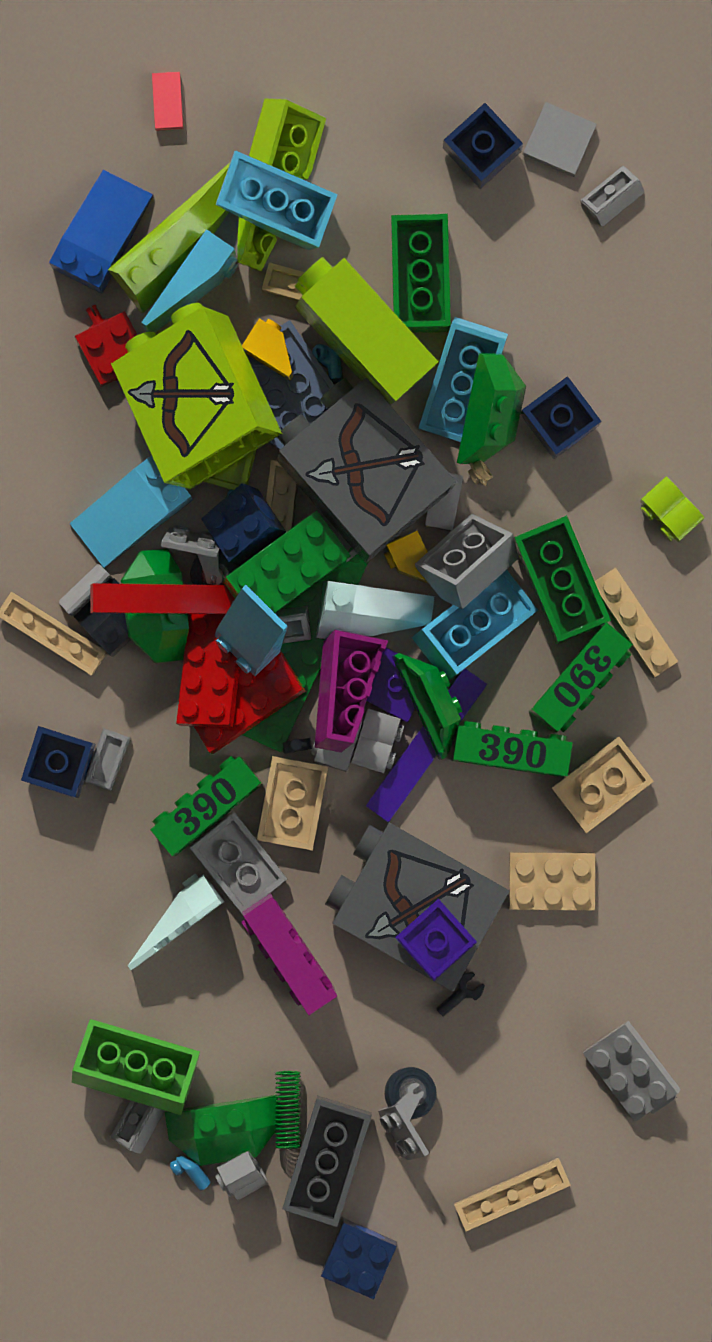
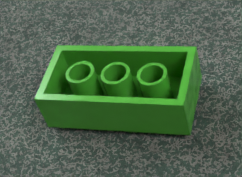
[72,1019,200,1115]

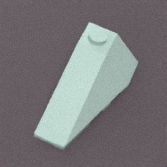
[128,873,225,970]

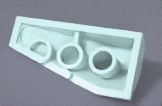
[316,581,435,639]

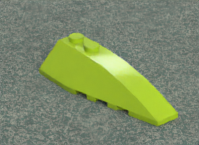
[237,98,326,271]
[108,163,230,313]

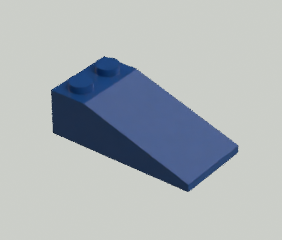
[49,170,153,294]

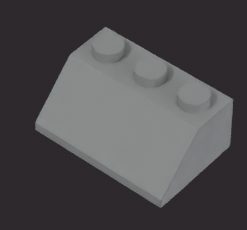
[415,514,519,609]

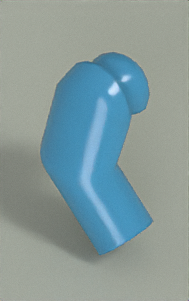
[312,344,343,383]
[170,1156,211,1190]

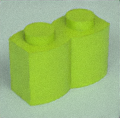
[640,476,705,543]

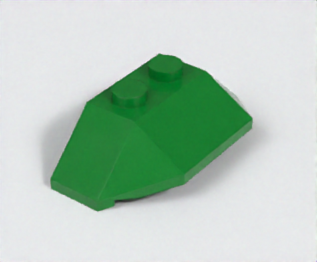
[457,353,526,464]
[121,549,189,663]
[392,653,462,760]
[165,1094,282,1166]

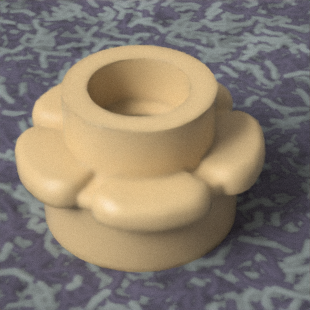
[468,460,493,486]

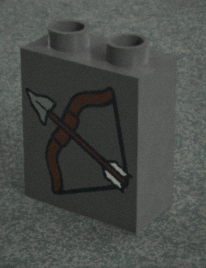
[277,378,456,563]
[325,822,510,991]

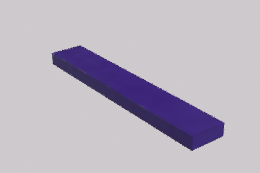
[366,668,487,822]

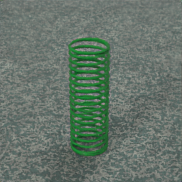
[275,1071,301,1149]

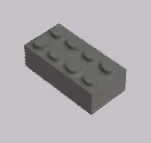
[282,1095,372,1227]

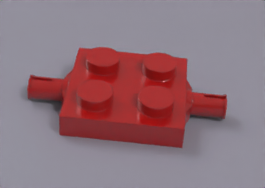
[75,305,137,387]

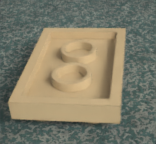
[551,737,654,833]
[257,756,328,851]
[509,852,595,910]

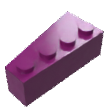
[315,630,388,753]
[242,893,337,1015]

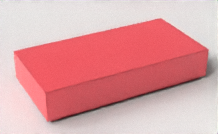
[152,72,183,131]

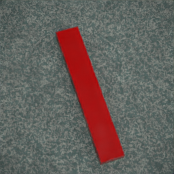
[90,583,235,614]

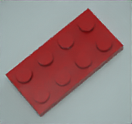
[176,614,240,727]
[194,650,306,754]

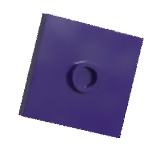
[367,647,415,722]
[395,899,477,981]

